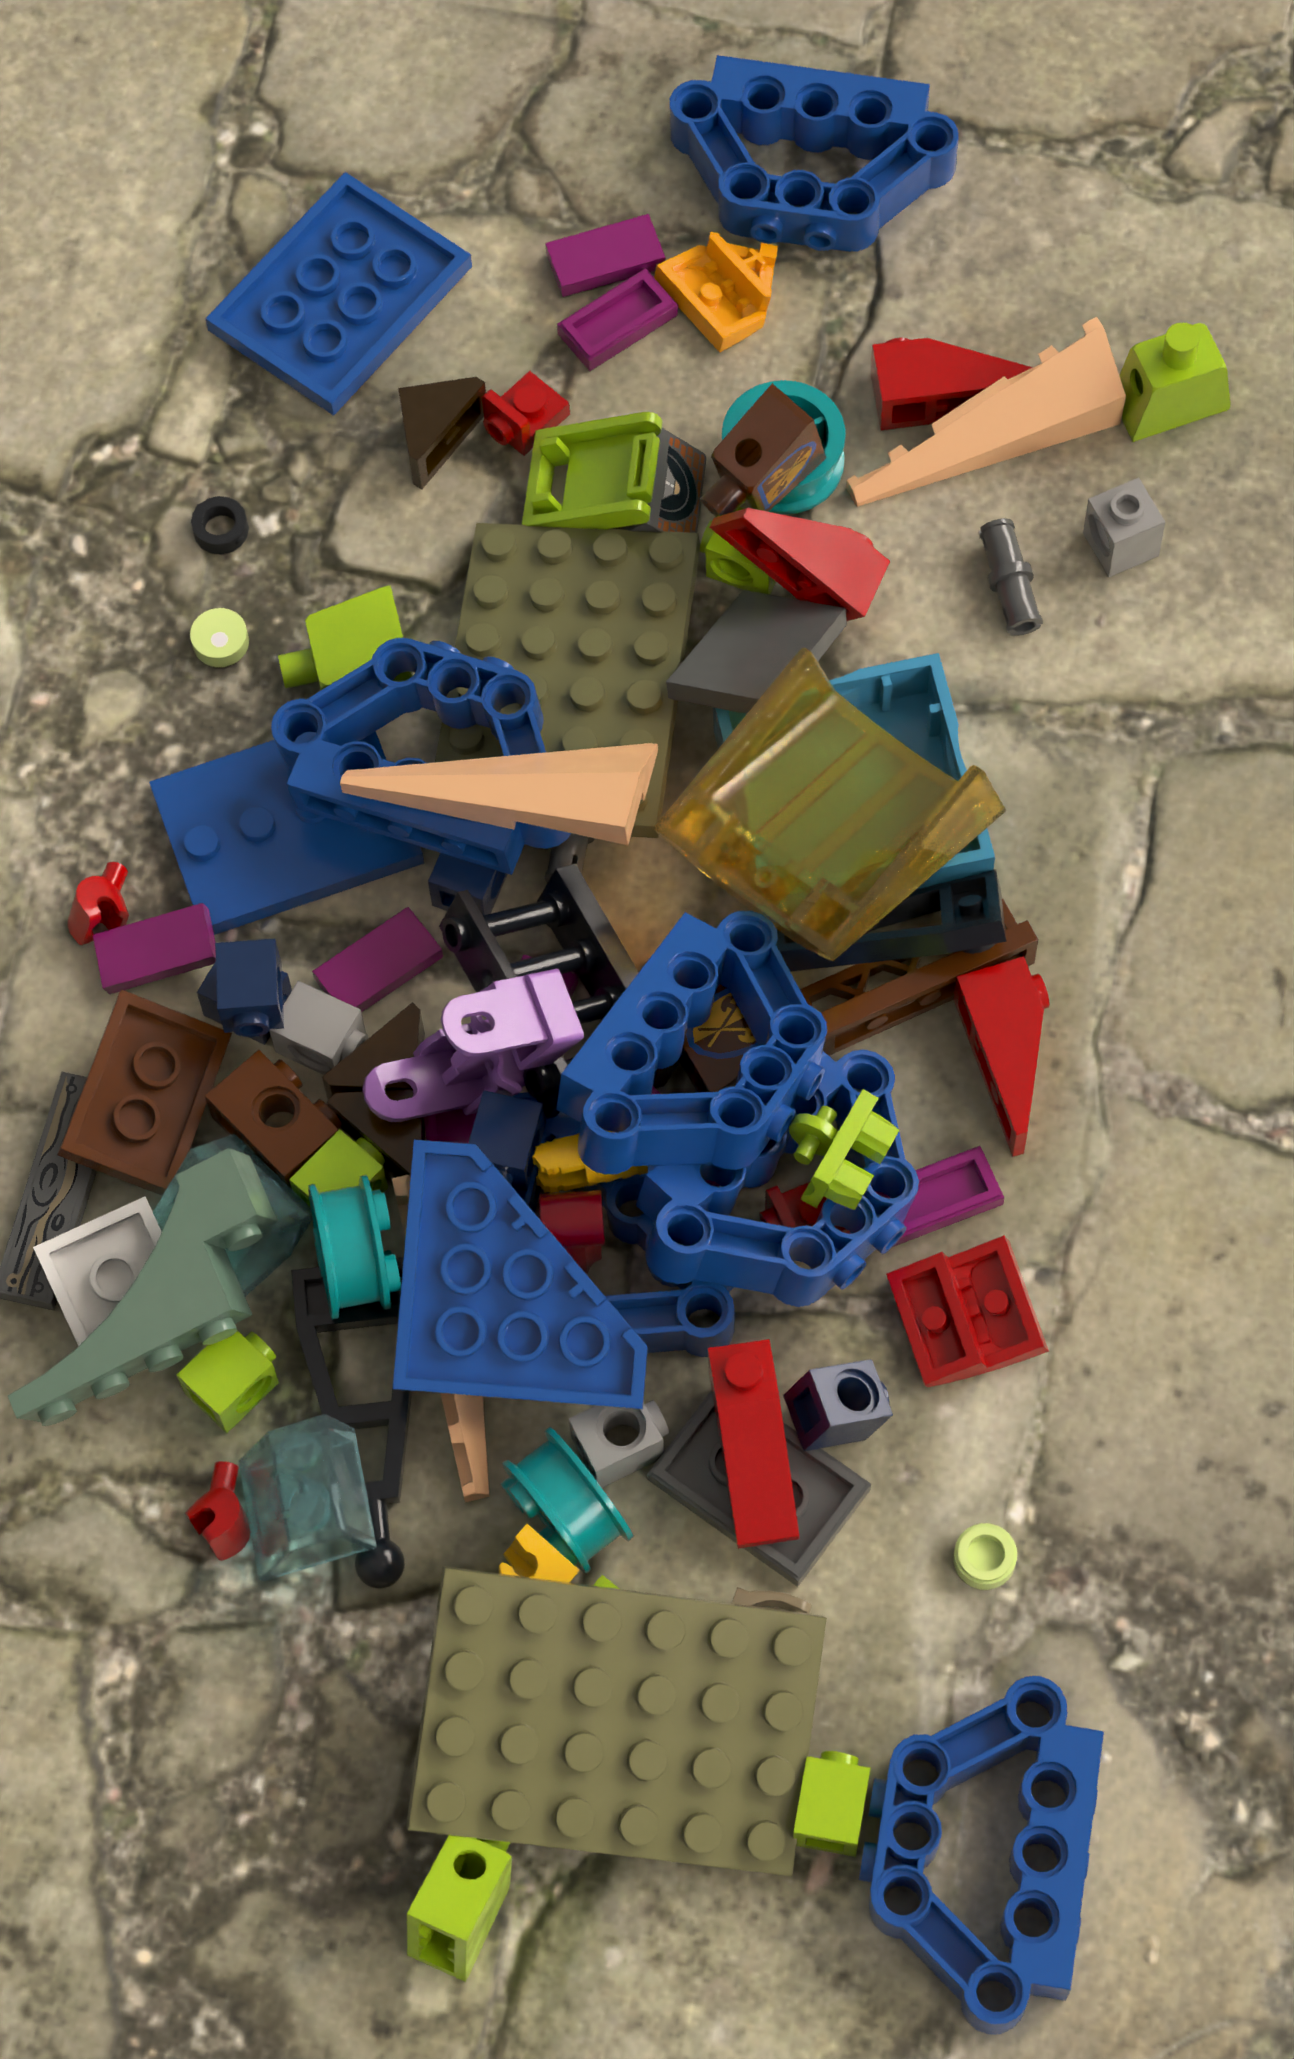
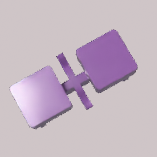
[363,968,584,1122]

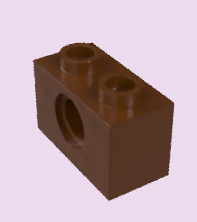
[205,1049,342,1198]

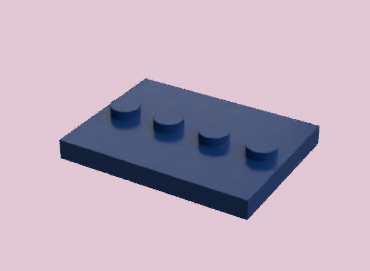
[205,172,472,416]
[149,731,424,935]

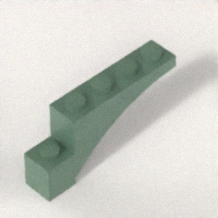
[8,1148,278,1426]

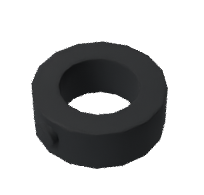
[191,496,249,555]

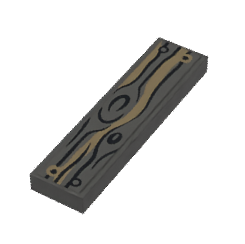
[0,1072,97,1311]

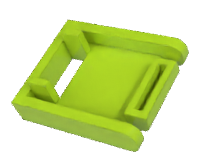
[522,412,663,529]

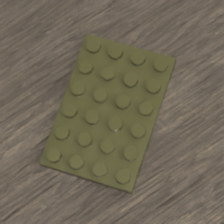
[435,523,700,838]
[406,1566,827,1876]

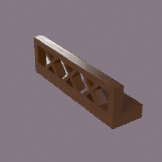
[800,899,1038,1056]

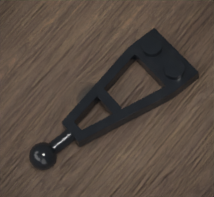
[777,869,1007,972]
[291,1257,412,1588]

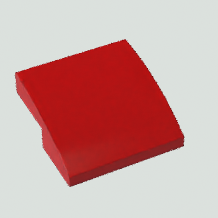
[886,1235,1049,1388]

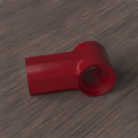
[539,1190,605,1274]

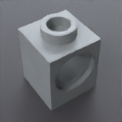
[1083,478,1165,577]
[269,981,368,1075]
[568,1400,669,1488]

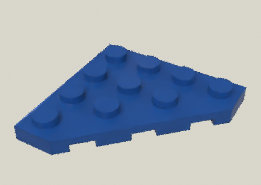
[393,1140,648,1409]

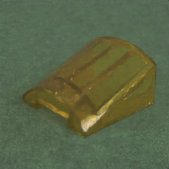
[654,648,1006,961]

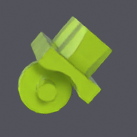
[789,1089,900,1210]

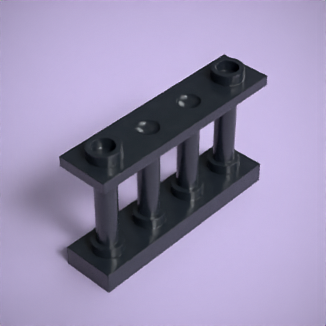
[439,864,686,1119]

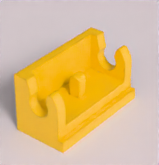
[498,1524,580,1583]

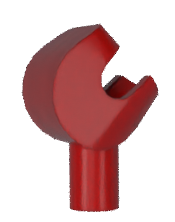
[67,862,129,945]
[185,1461,251,1561]

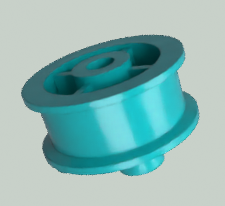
[722,380,846,515]
[308,1175,401,1319]
[500,1427,634,1574]

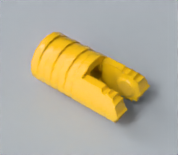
[532,1131,648,1193]

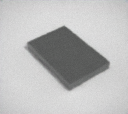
[666,590,847,719]
[647,1390,871,1587]

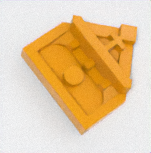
[654,232,778,353]

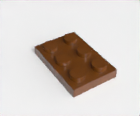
[57,989,232,1199]

